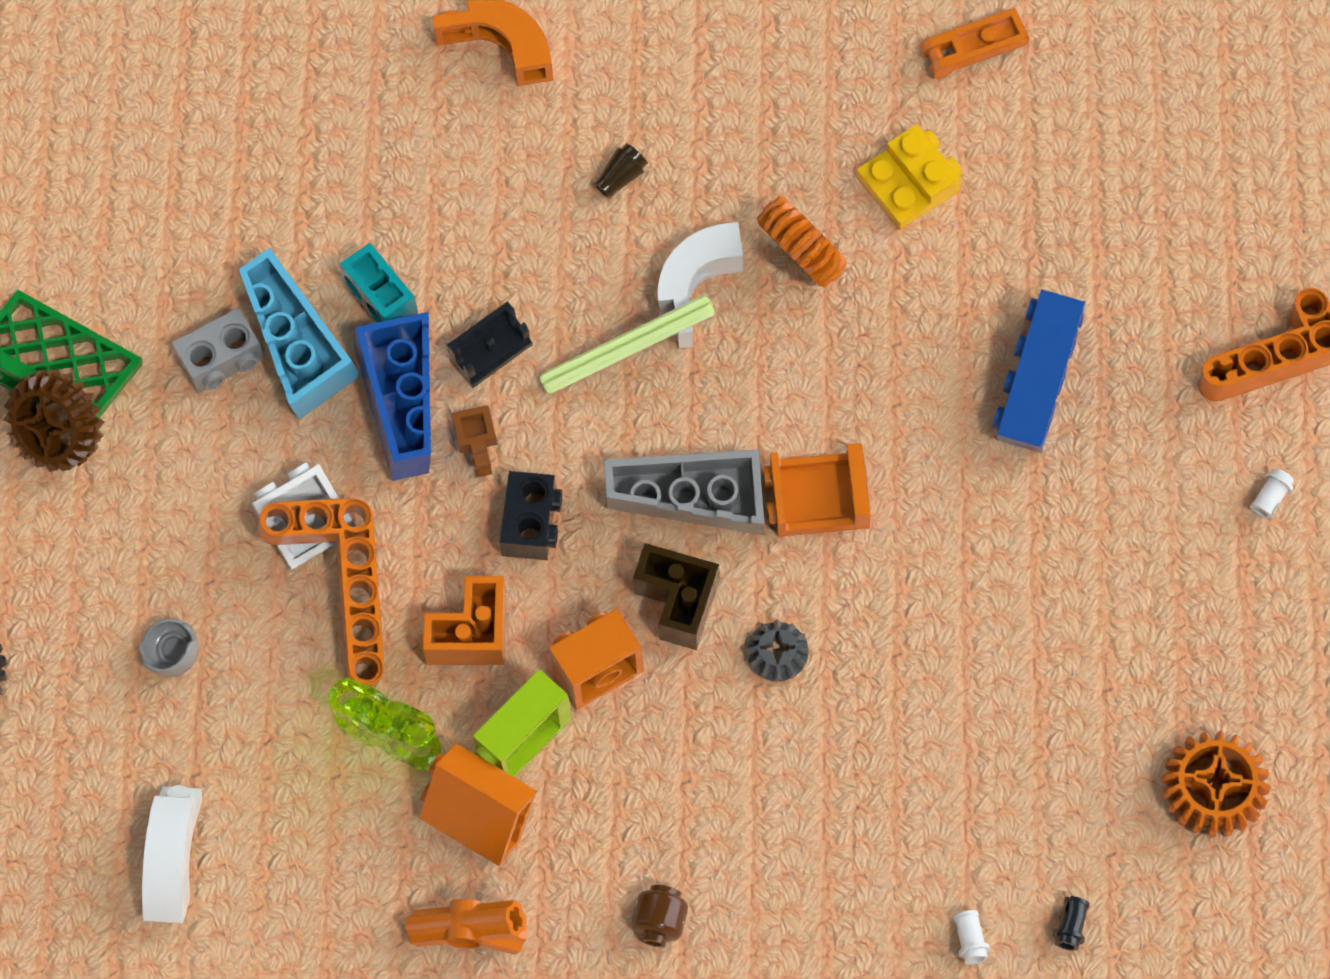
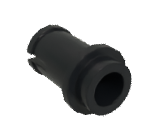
[1053,896,1090,951]

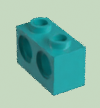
[339,243,418,322]

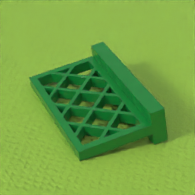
[0,290,143,418]

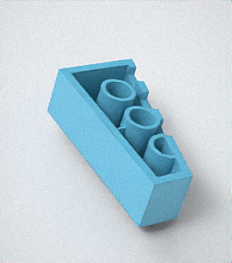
[239,248,361,419]

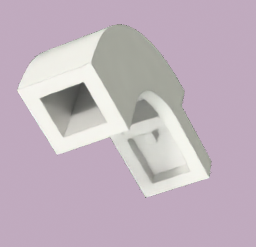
[658,222,743,349]
[142,785,202,923]

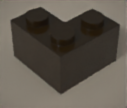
[633,543,720,650]

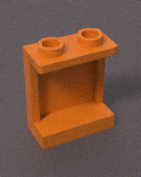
[763,443,871,537]

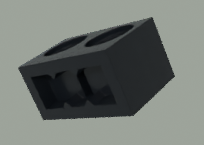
[500,471,563,560]

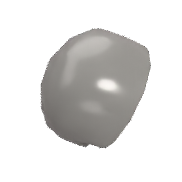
[139,618,199,677]

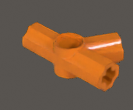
[405,899,528,955]

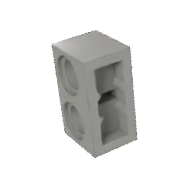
[172,307,264,393]

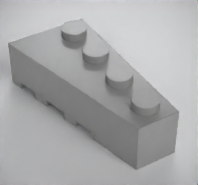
[604,449,765,535]

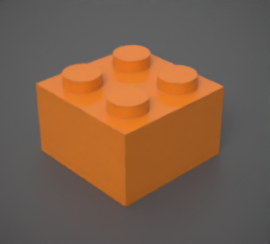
[549,608,644,710]

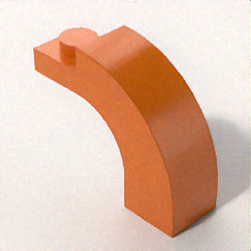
[432,0,554,86]

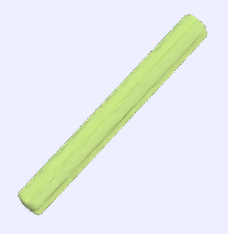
[540,295,715,394]

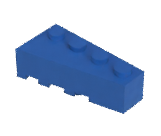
[992,289,1086,453]
[354,312,431,481]

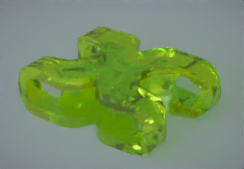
[328,678,441,770]

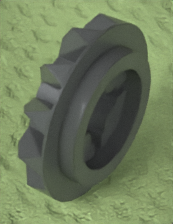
[746,619,809,681]

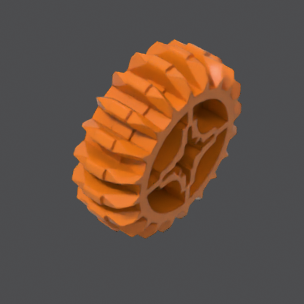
[757,196,847,287]
[1162,730,1271,838]

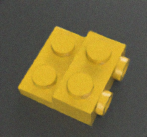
[856,124,962,230]

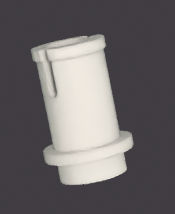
[1250,469,1294,520]
[953,910,990,965]

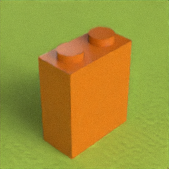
[419,743,537,866]

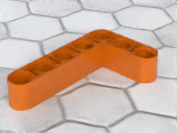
[257,498,384,693]

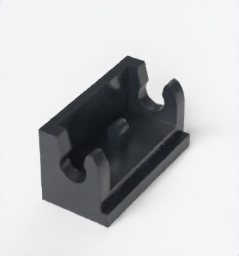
[447,301,533,388]

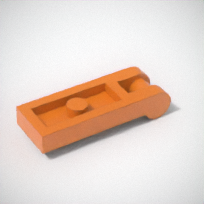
[920,7,1029,79]

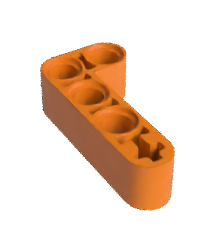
[1198,288,1330,401]

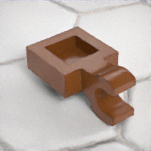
[451,405,498,477]

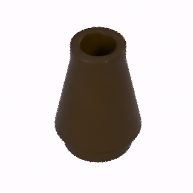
[594,143,648,199]

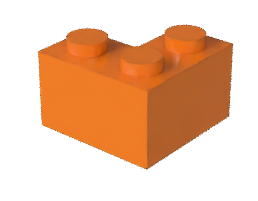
[423,576,507,665]

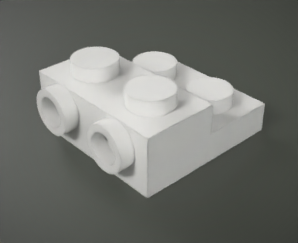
[250,462,356,570]

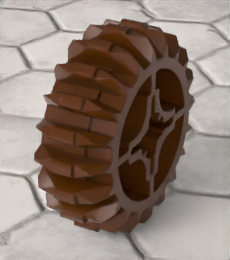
[3,369,105,472]

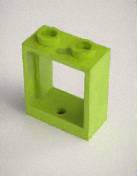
[473,669,572,777]

